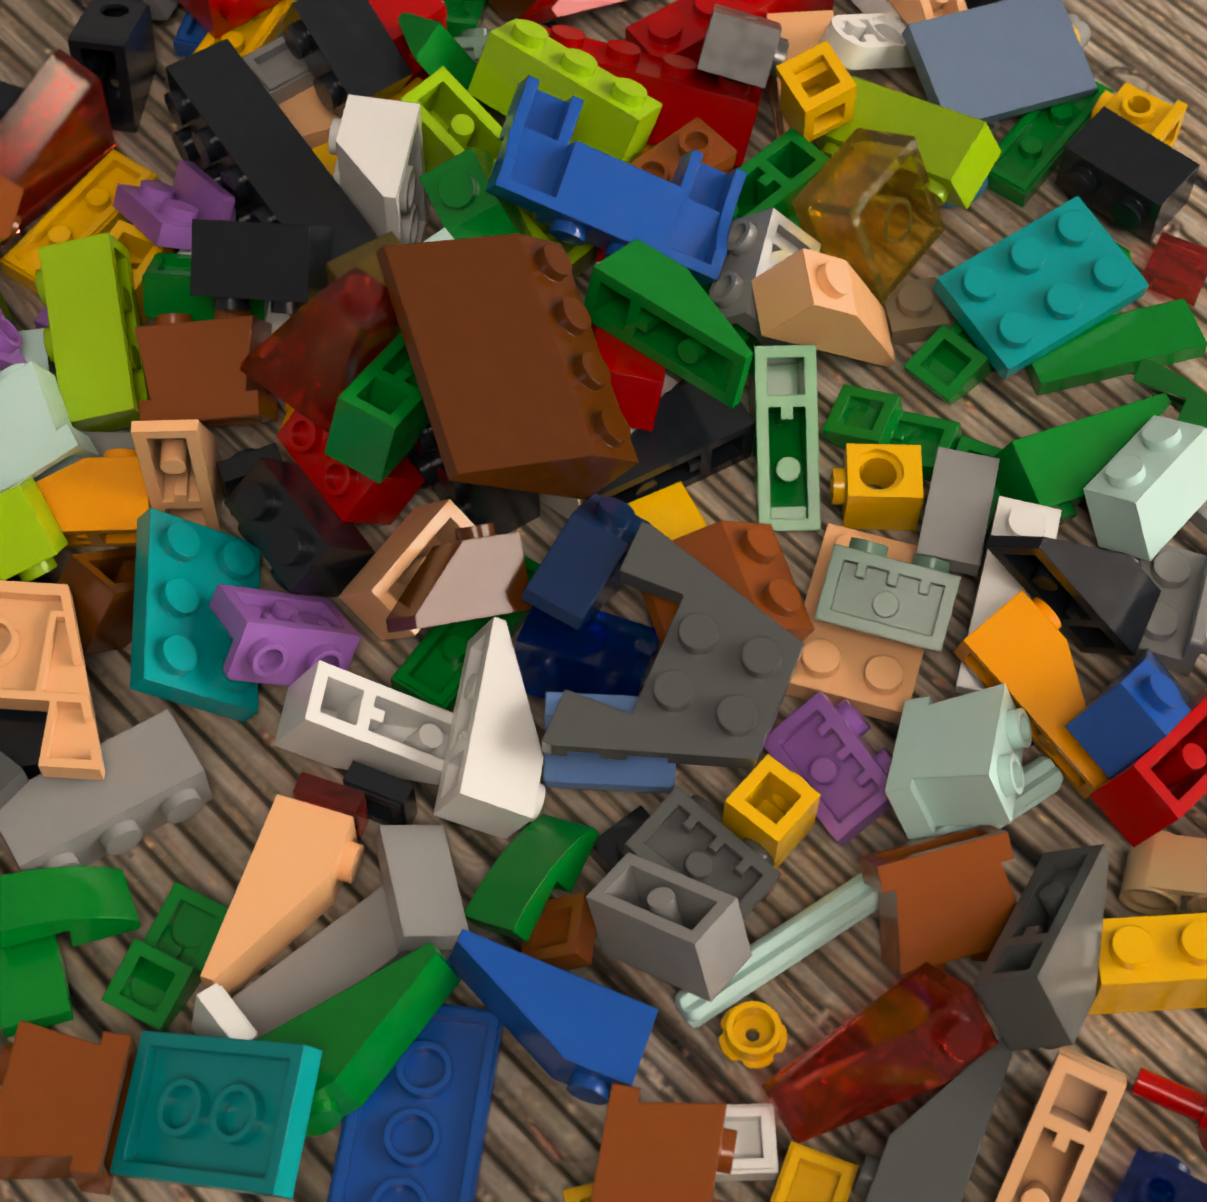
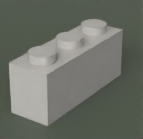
[0,709,213,871]

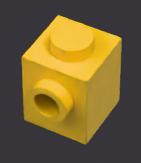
[722,754,821,869]

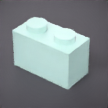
[1083,415,1207,561]

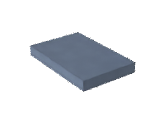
[902,0,1098,123]

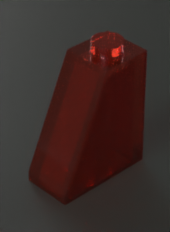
[0,49,117,235]
[240,266,399,433]

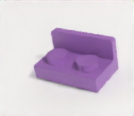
[113,160,236,250]
[209,584,361,686]
[764,691,893,846]

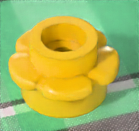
[719,1001,787,1069]

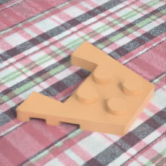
[0,580,105,781]

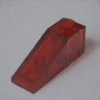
[762,962,999,1144]

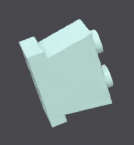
[0,361,100,491]
[885,683,1032,839]

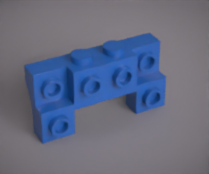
[485,75,747,286]

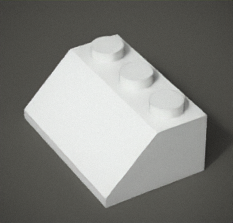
[328,94,429,246]

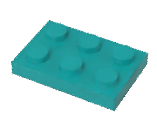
[933,196,1149,380]
[130,508,260,722]
[110,1031,322,1200]

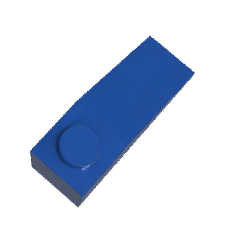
[1065,648,1192,778]
[448,929,659,1105]

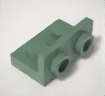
[814,537,961,654]

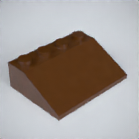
[376,233,639,500]

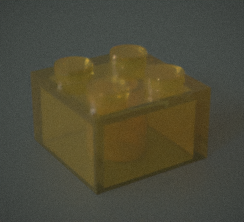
[792,128,945,304]

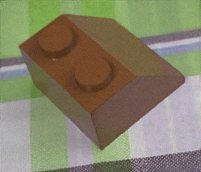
[641,521,814,646]

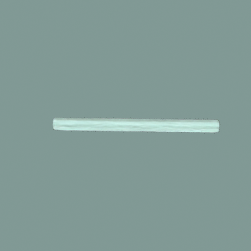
[674,756,1064,1028]

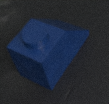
[521,493,651,630]

